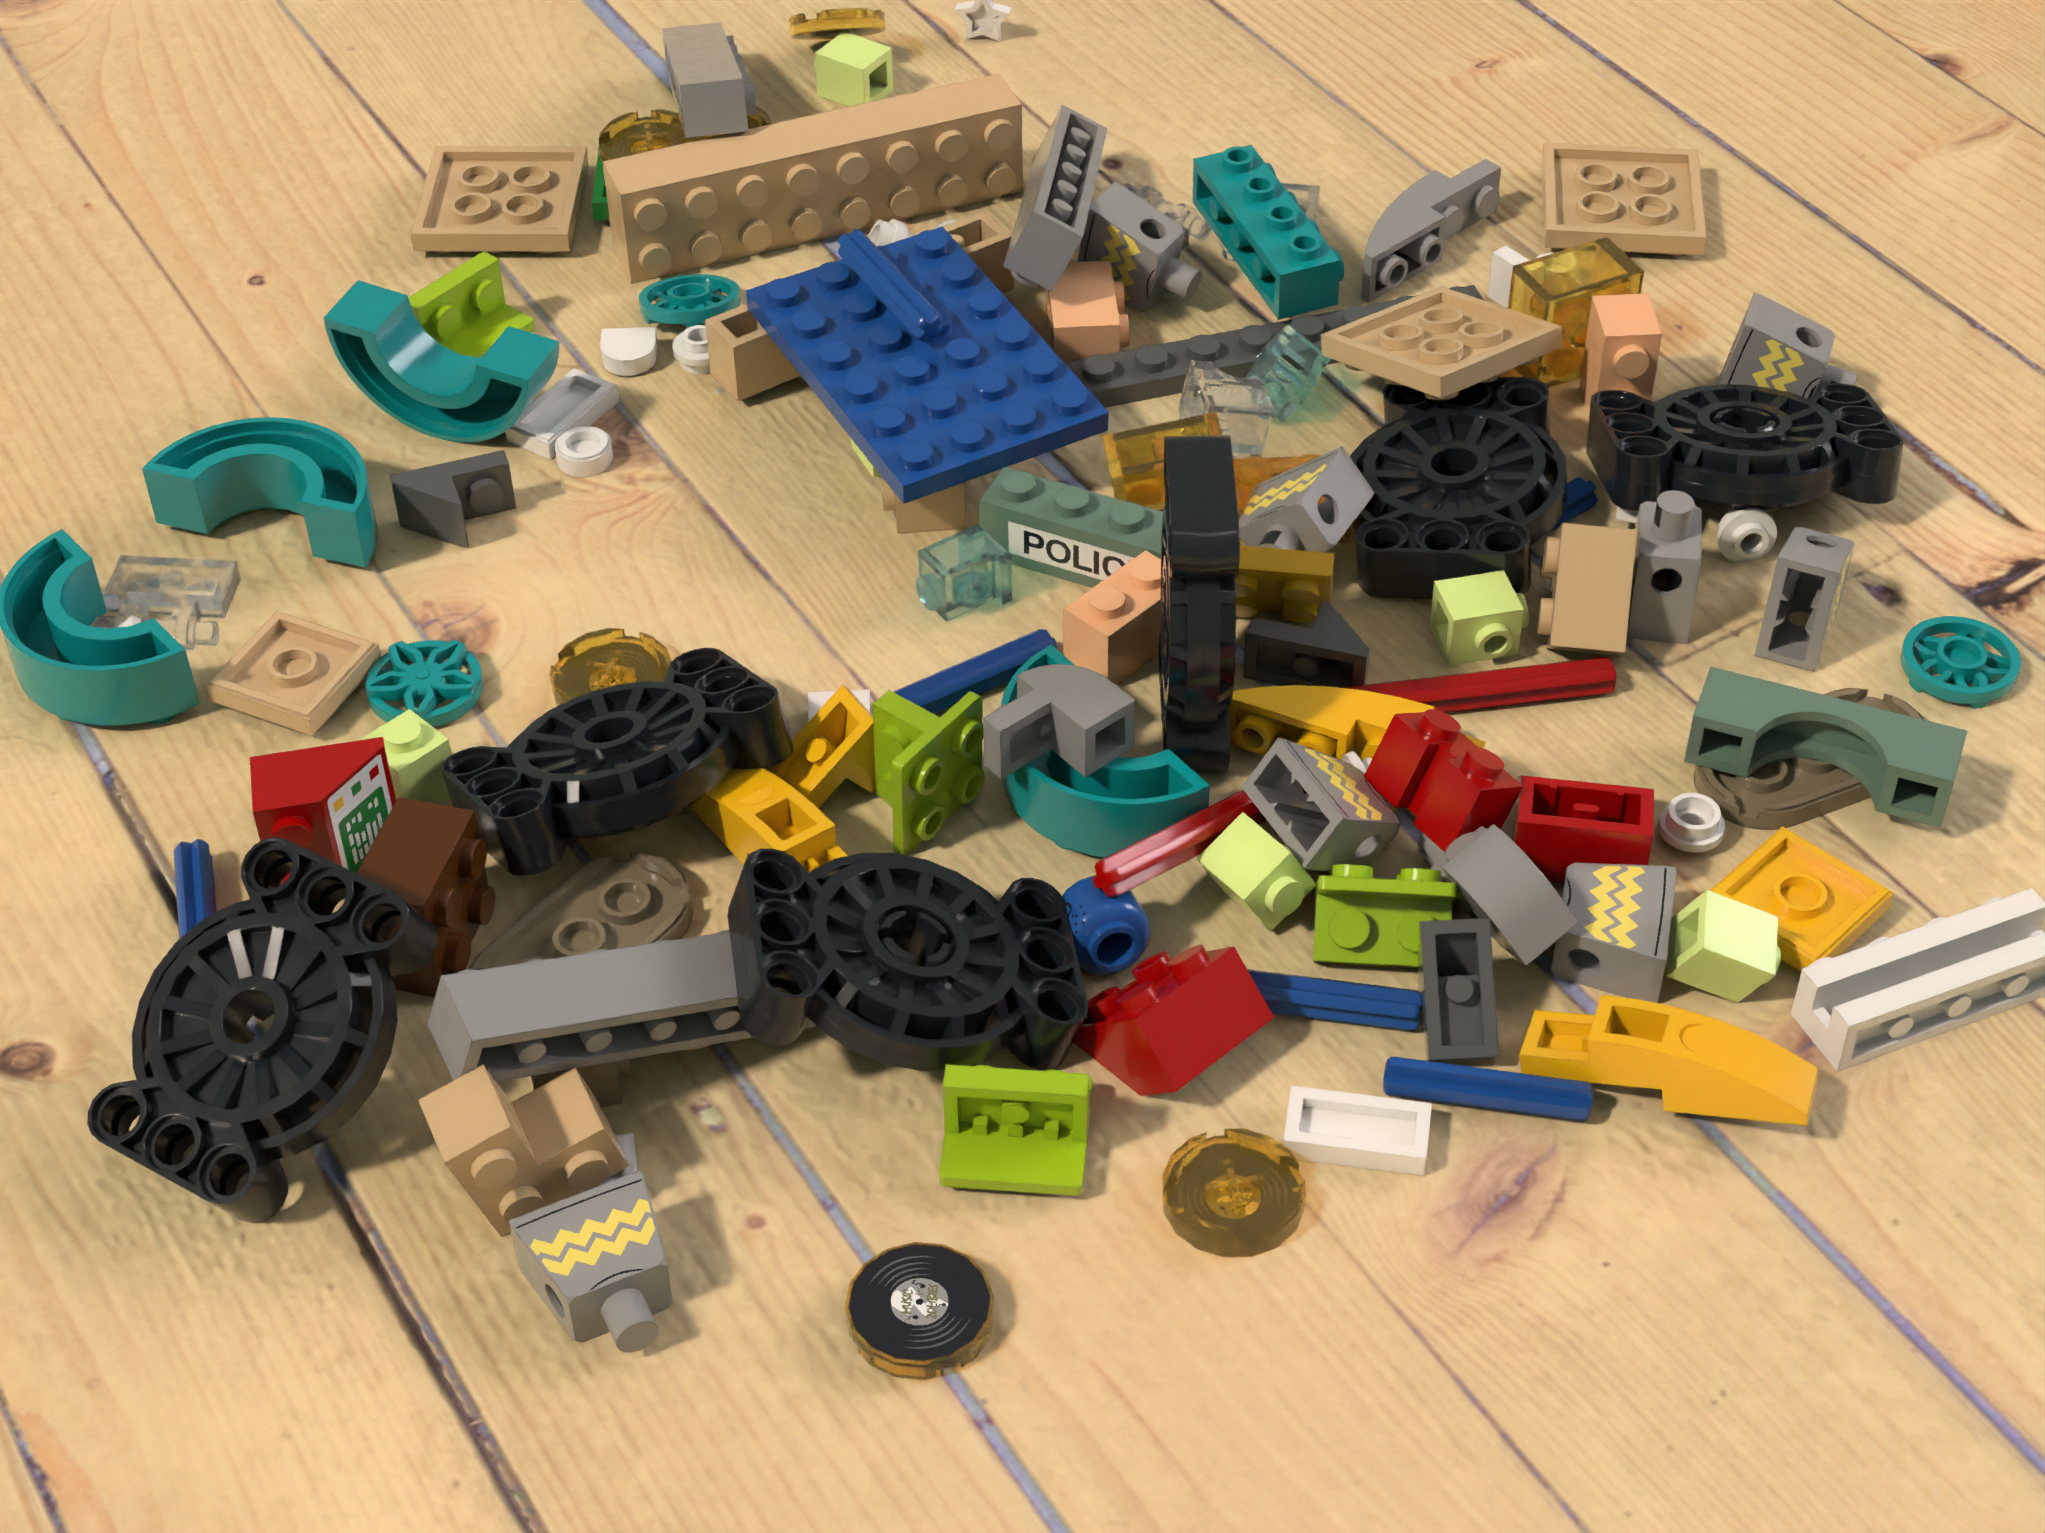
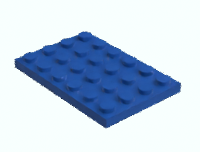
[746,226,1109,504]

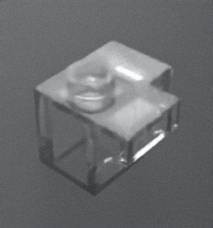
[1178,360,1274,459]

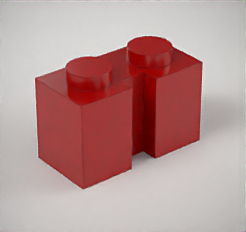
[1364,709,1523,852]

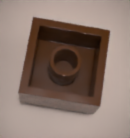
[357,797,496,997]

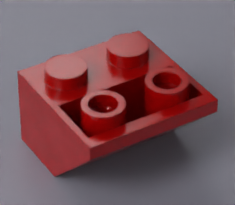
[1513,775,1654,883]
[1073,945,1274,1096]

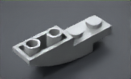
[1361,159,1501,302]

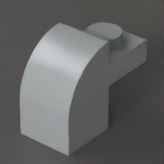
[983,664,1136,779]
[1431,824,1579,966]

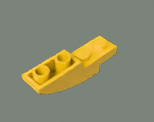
[1229,685,1486,761]
[689,768,848,873]
[1519,994,1818,1126]

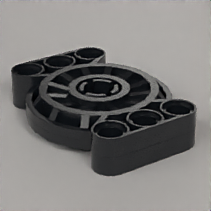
[1350,377,1567,599]
[1586,383,1904,511]
[1159,435,1240,772]
[440,648,794,876]
[87,837,437,1223]
[727,848,1088,1071]

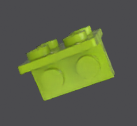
[408,251,535,358]
[873,690,985,856]
[1313,864,1457,968]
[939,1064,1093,1196]

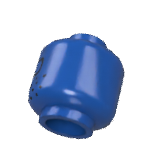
[1062,875,1151,975]

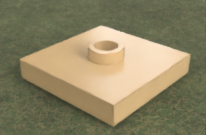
[205,611,381,736]

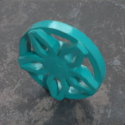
[639,274,741,328]
[1900,616,2021,709]
[365,640,483,727]

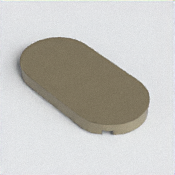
[1694,688,1924,830]
[469,853,693,970]

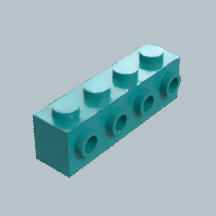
[1192,145,1344,320]

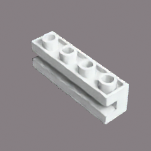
[1791,888,2045,1072]

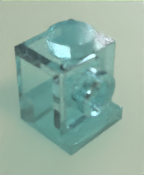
[1239,324,1331,422]
[916,524,1012,622]

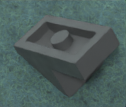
[390,450,516,547]
[1243,600,1370,687]
[1418,918,1499,1061]

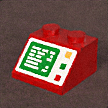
[250,737,397,885]

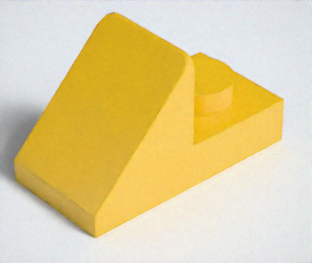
[766,685,875,808]

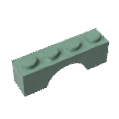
[1684,667,1967,828]

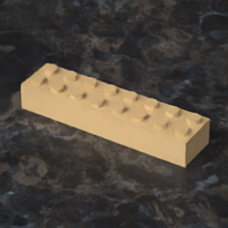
[603,73,1023,284]

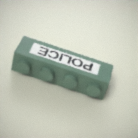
[979,467,1163,588]

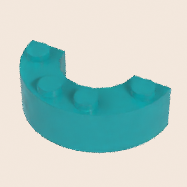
[324,280,560,442]
[142,417,378,567]
[0,529,200,726]
[1001,644,1210,858]

